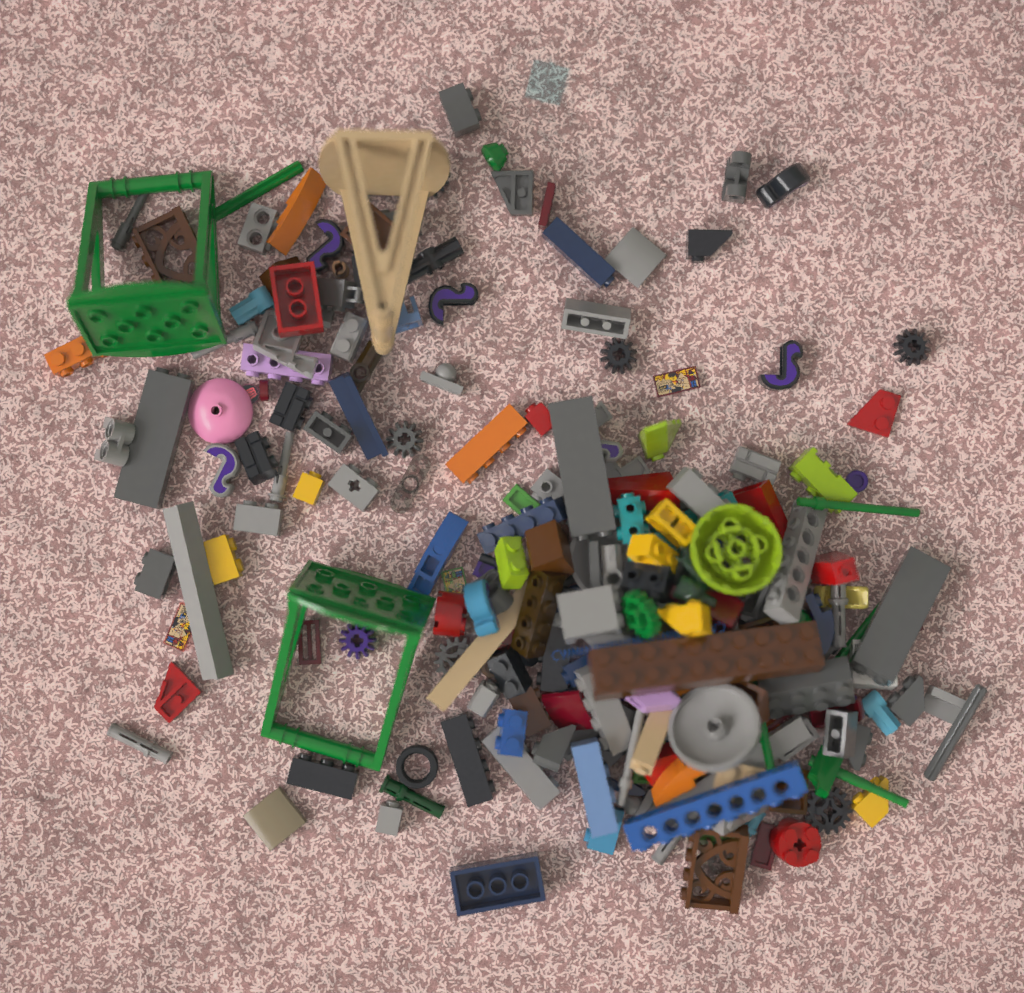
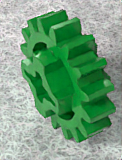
[620,589,662,639]

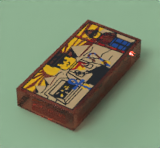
[163,602,192,652]

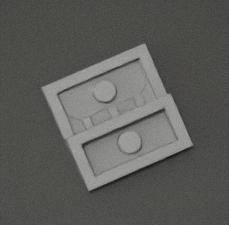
[604,227,666,288]

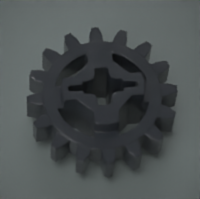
[804,786,853,835]

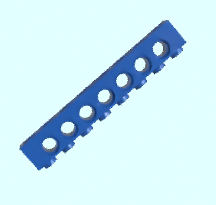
[623,760,808,852]

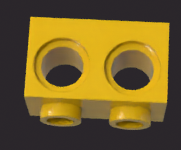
[645,499,696,549]
[626,534,679,573]

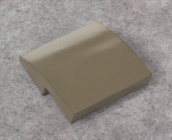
[243,787,307,851]

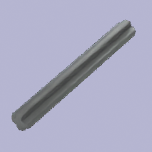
[924,684,988,781]

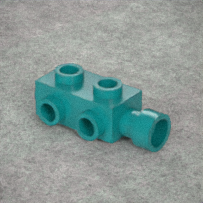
[613,493,649,562]

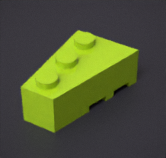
[788,446,858,514]

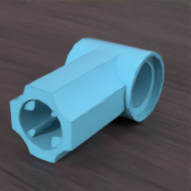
[229,286,275,326]
[862,689,901,736]

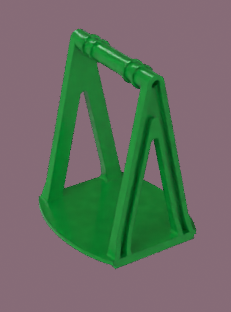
[66,170,227,357]
[260,560,436,772]

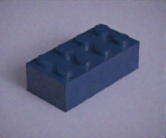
[449,851,546,917]

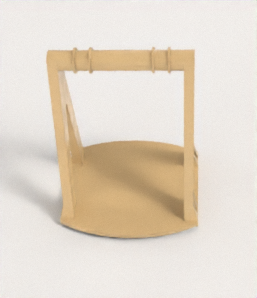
[318,129,450,355]

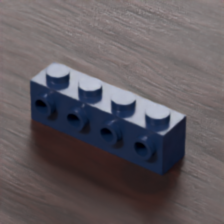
[477,496,568,554]

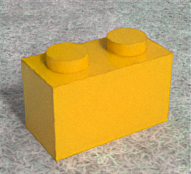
[203,534,244,585]

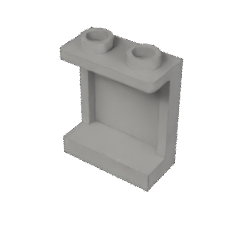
[557,584,624,645]

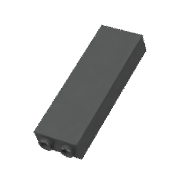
[114,367,195,509]
[548,396,616,541]
[849,546,951,686]

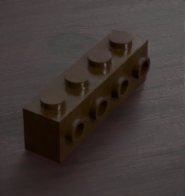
[510,570,566,658]

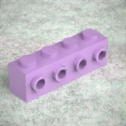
[240,343,334,386]

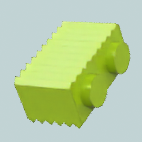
[494,536,530,589]

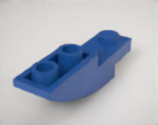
[407,511,469,596]

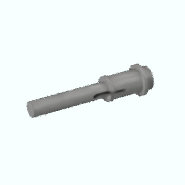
[191,320,258,359]
[268,432,295,503]

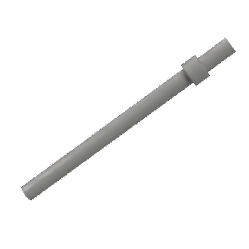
[616,709,645,807]

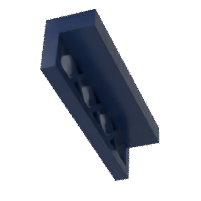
[328,371,389,461]

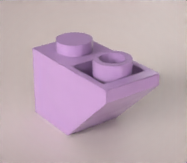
[625,691,681,713]

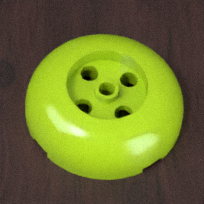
[690,504,782,595]

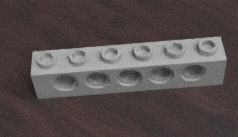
[764,495,828,625]

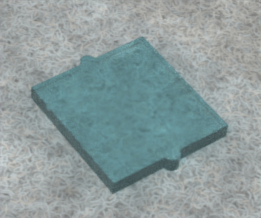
[525,60,569,105]

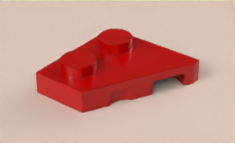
[847,389,901,438]
[154,661,203,723]

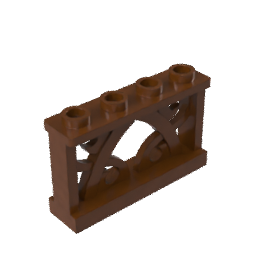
[132,206,221,288]
[680,824,750,914]

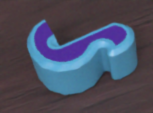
[464,579,500,637]

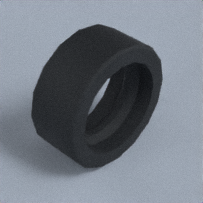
[396,745,438,789]

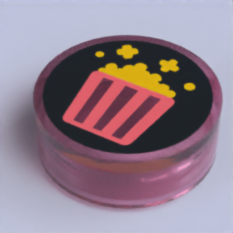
[242,384,260,405]

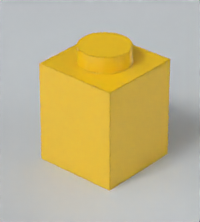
[292,470,325,506]

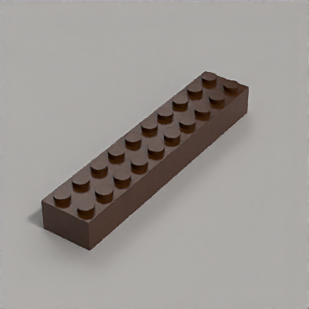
[587,621,825,702]

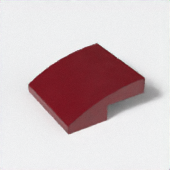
[541,690,594,731]

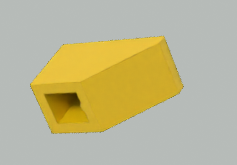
[658,600,712,637]
[849,775,889,828]

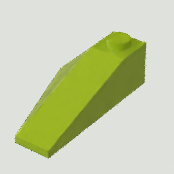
[637,419,682,462]

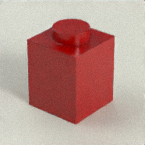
[524,402,552,437]

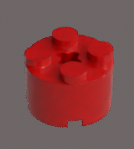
[433,590,467,638]
[770,817,821,867]

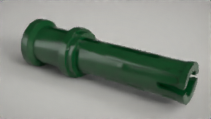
[378,774,446,819]

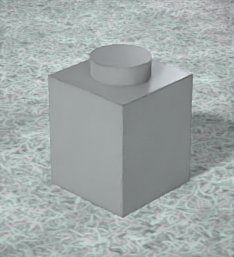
[375,800,404,836]

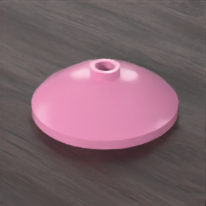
[188,378,253,444]

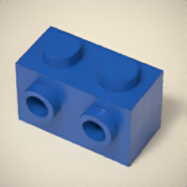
[495,709,528,757]

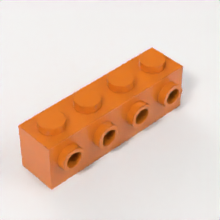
[44,336,108,378]

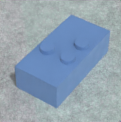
[570,737,619,838]

